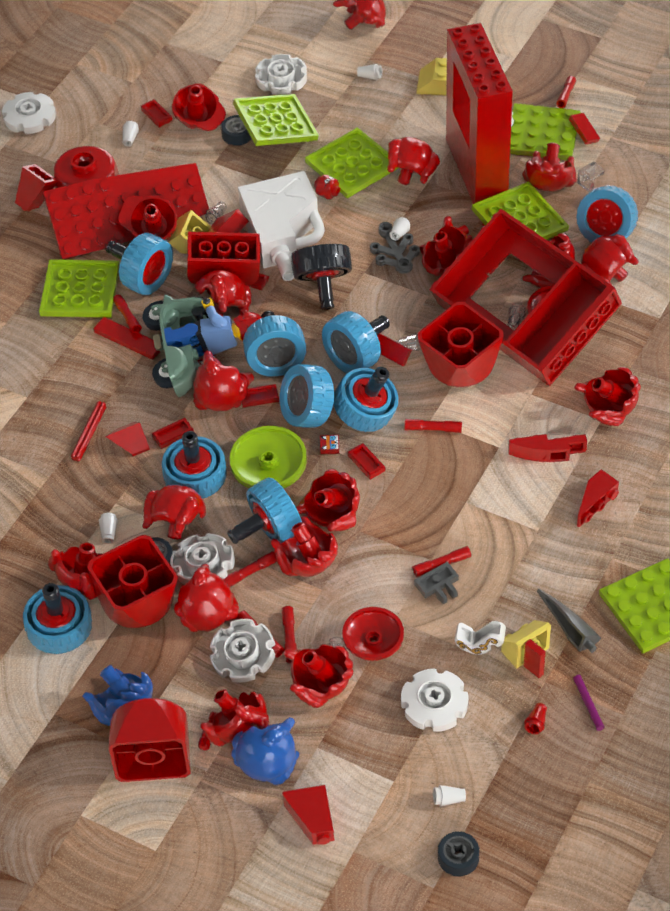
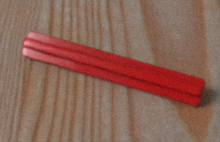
[71,401,107,462]

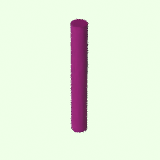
[573,675,605,731]

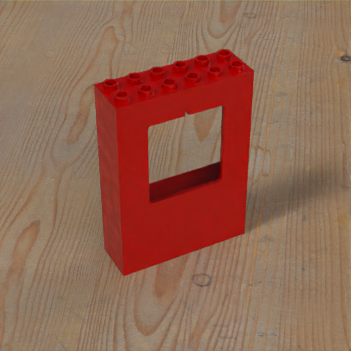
[446,23,513,204]
[429,209,622,386]

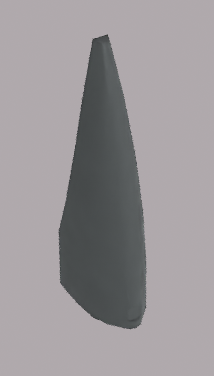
[537,589,601,653]

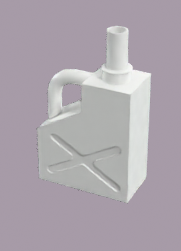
[238,171,325,281]

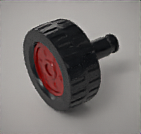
[291,244,352,310]

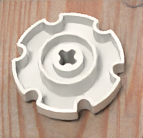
[255,54,307,95]
[2,92,56,134]
[170,533,235,585]
[210,619,275,683]
[401,669,468,732]

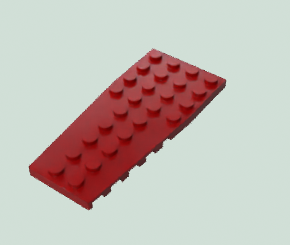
[43,163,210,260]

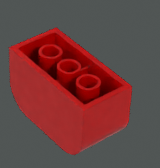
[187,232,260,286]

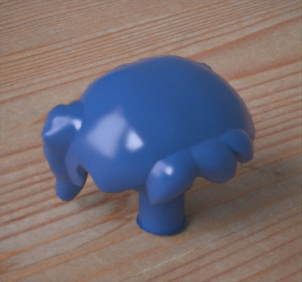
[83,665,153,726]
[231,717,300,785]

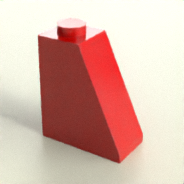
[15,164,57,211]
[207,208,249,233]
[282,785,334,845]

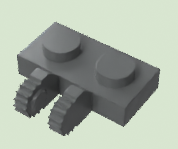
[414,562,459,604]

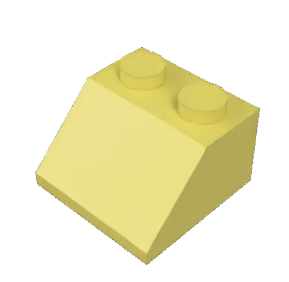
[417,58,447,96]
[168,210,211,254]
[501,620,551,669]

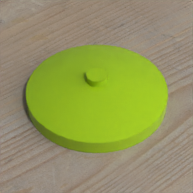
[230,426,307,489]

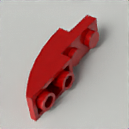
[508,434,587,462]

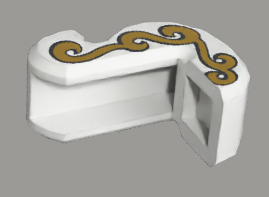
[455,621,506,655]

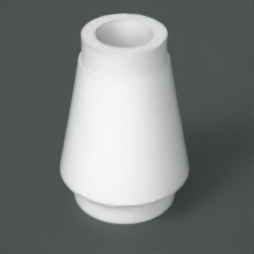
[357,64,382,80]
[122,121,139,147]
[389,217,410,241]
[99,513,118,543]
[433,785,466,807]

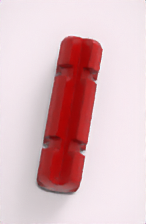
[198,711,217,751]

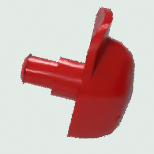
[172,84,226,131]
[118,195,178,240]

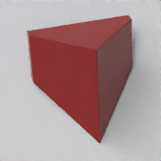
[105,422,150,457]

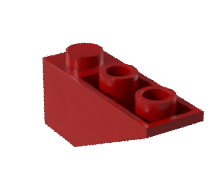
[577,469,619,527]

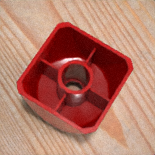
[54,146,119,188]
[418,302,503,387]
[87,535,178,628]
[108,698,191,782]

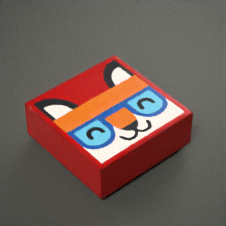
[320,435,340,454]

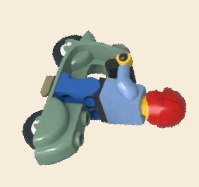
[142,294,262,398]

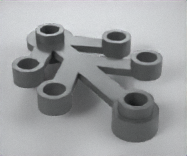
[370,222,420,274]

